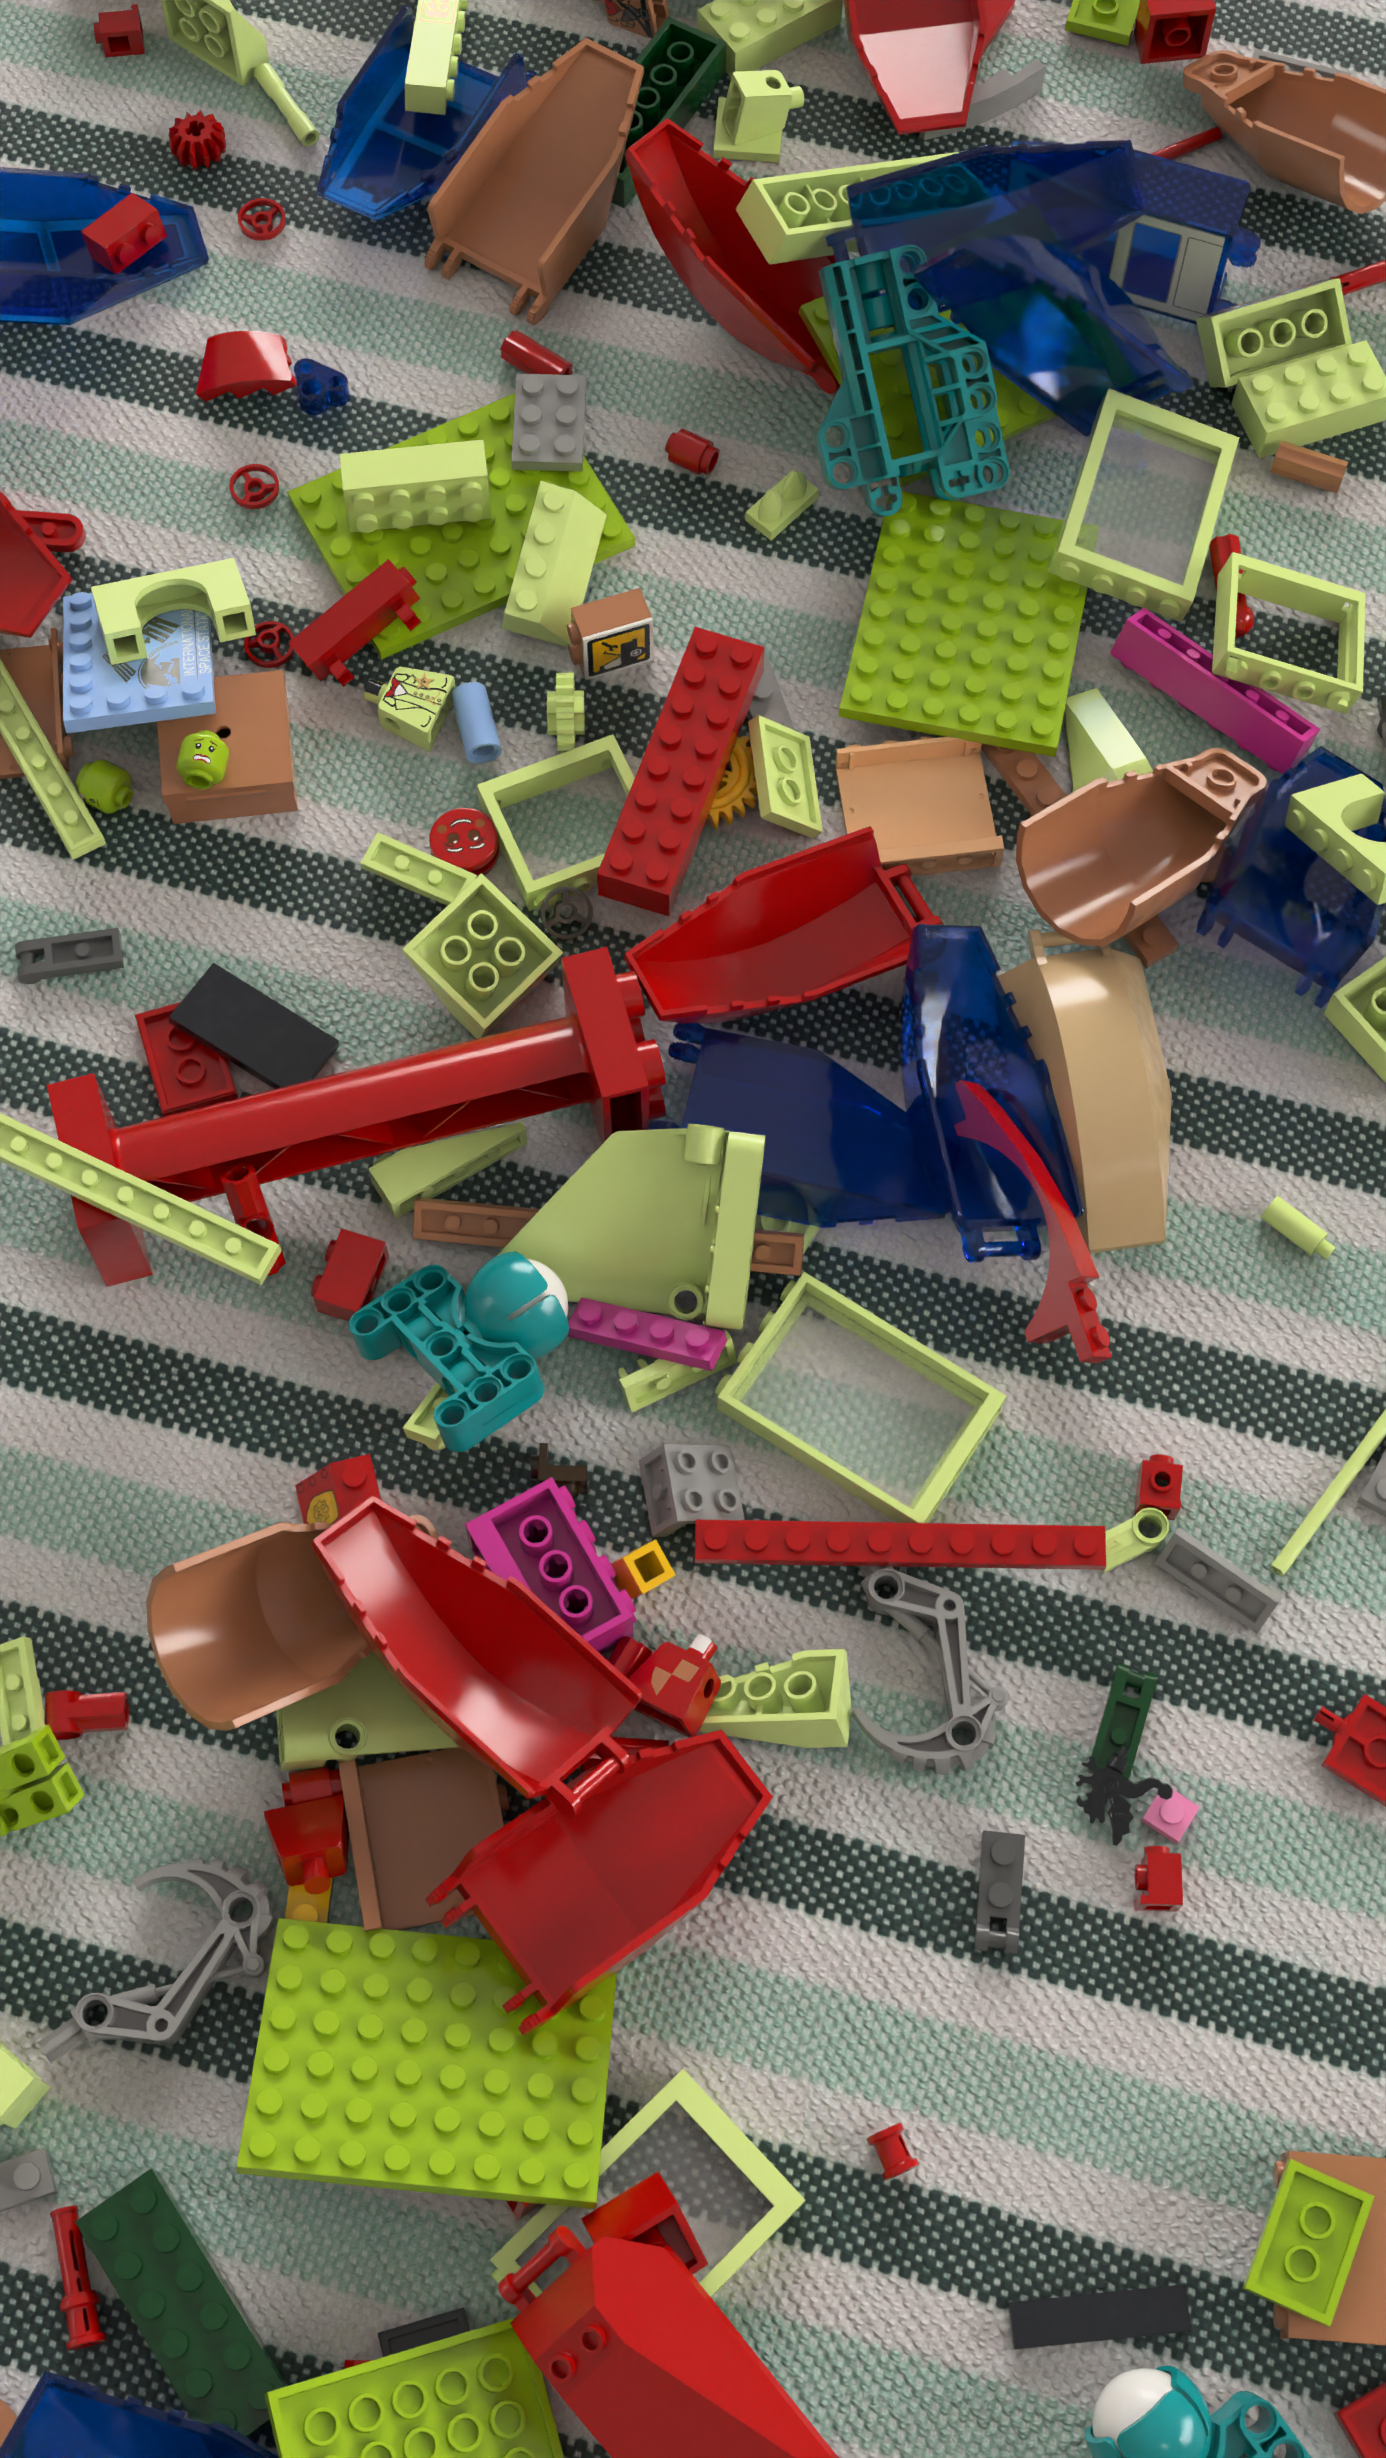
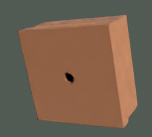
[157,670,298,824]

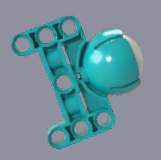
[348,1251,569,1452]
[1085,2365,1311,2458]

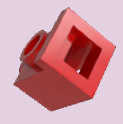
[93,4,145,58]
[1134,1454,1183,1520]
[1134,1846,1183,1912]

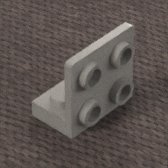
[639,1444,744,1537]

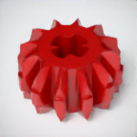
[168,110,226,171]

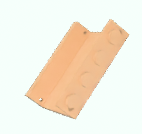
[835,736,1004,877]

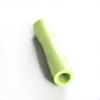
[254,63,320,147]

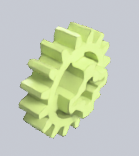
[547,672,585,753]

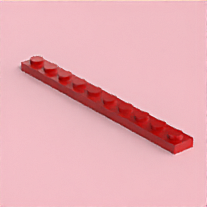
[695,1519,1106,1570]

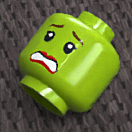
[176,730,230,790]
[76,759,134,814]

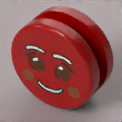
[429,808,499,877]

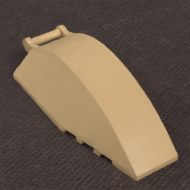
[993,929,1172,1254]

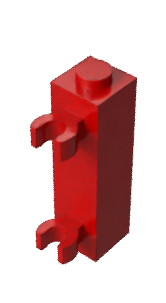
[288,559,421,687]

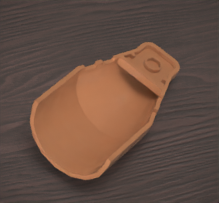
[1183,50,1386,214]
[1016,748,1267,946]
[146,1515,438,1731]

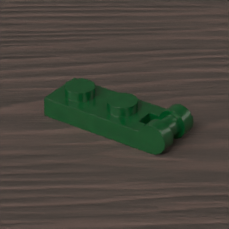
[1086,1662,1158,1780]

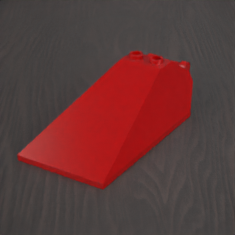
[498,2225,839,2458]

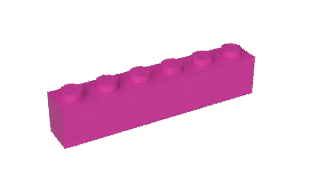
[1110,608,1320,776]

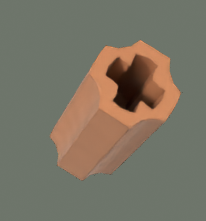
[1270,441,1348,493]

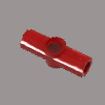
[220,1163,286,1276]

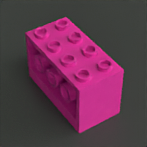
[465,1477,637,1655]

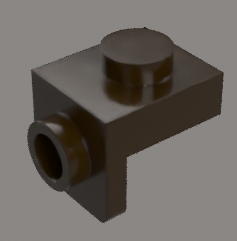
[531,1443,588,1498]

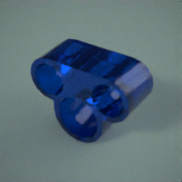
[294,358,350,415]

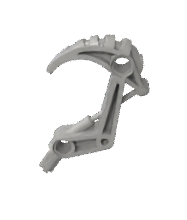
[852,1566,1009,1775]
[37,1859,276,2064]

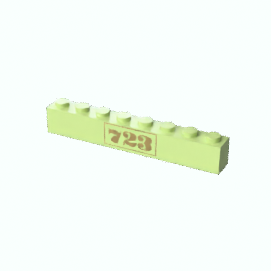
[405,0,468,115]

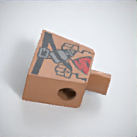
[592,0,670,39]

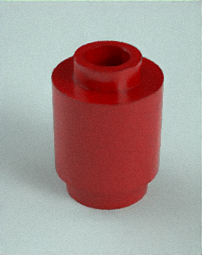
[665,428,720,475]
[281,1766,343,1806]

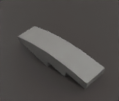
[919,58,1046,140]

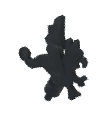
[1075,1745,1173,1846]

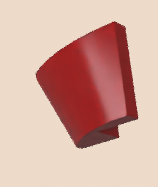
[196,331,297,402]

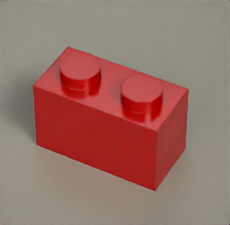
[80,193,167,275]
[311,1228,389,1322]

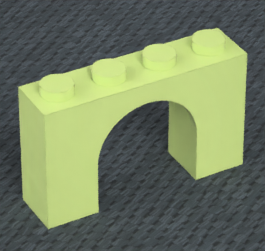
[91,558,256,665]
[1284,773,1386,905]

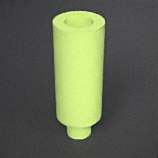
[1261,1196,1336,1260]

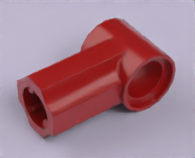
[45,1690,129,1740]

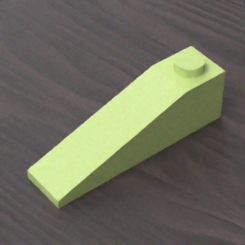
[369,1122,528,1220]

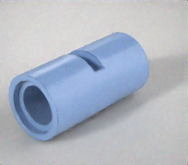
[451,682,502,764]

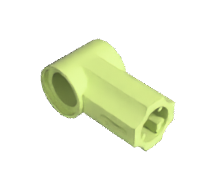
[1101,1508,1169,1574]

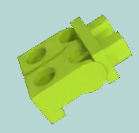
[0,1724,85,1837]

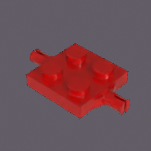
[1313,1694,1386,1807]

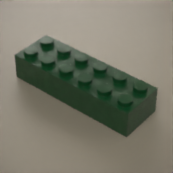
[611,16,726,209]
[75,2168,290,2458]

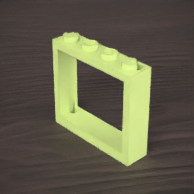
[1212,552,1366,714]
[477,734,635,911]

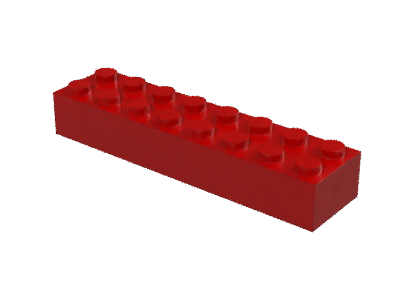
[597,627,765,917]

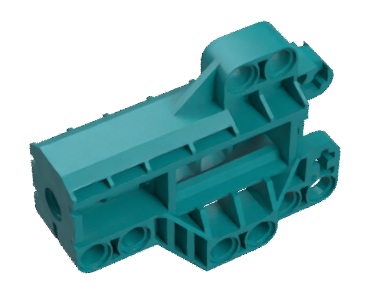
[815,245,1010,517]

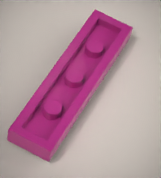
[568,1297,727,1371]

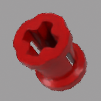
[866,2123,920,2181]

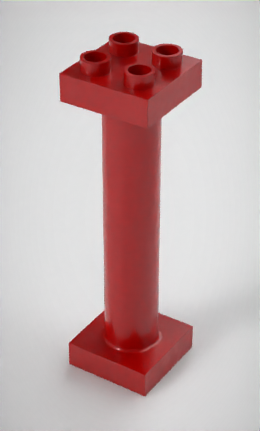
[47,947,666,1287]

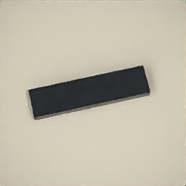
[1007,2284,1192,2350]

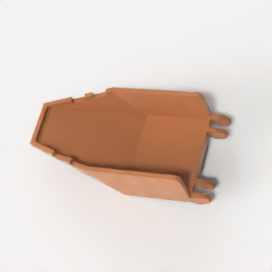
[424,38,644,325]

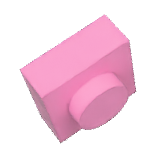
[1141,1789,1200,1844]

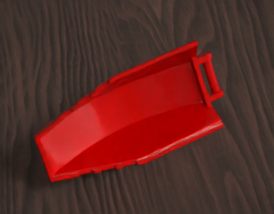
[625,118,846,394]
[624,826,945,1024]
[311,1495,643,1818]

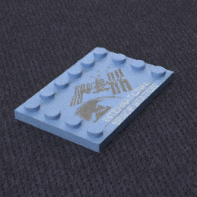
[63,592,216,734]

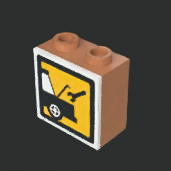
[567,588,654,680]

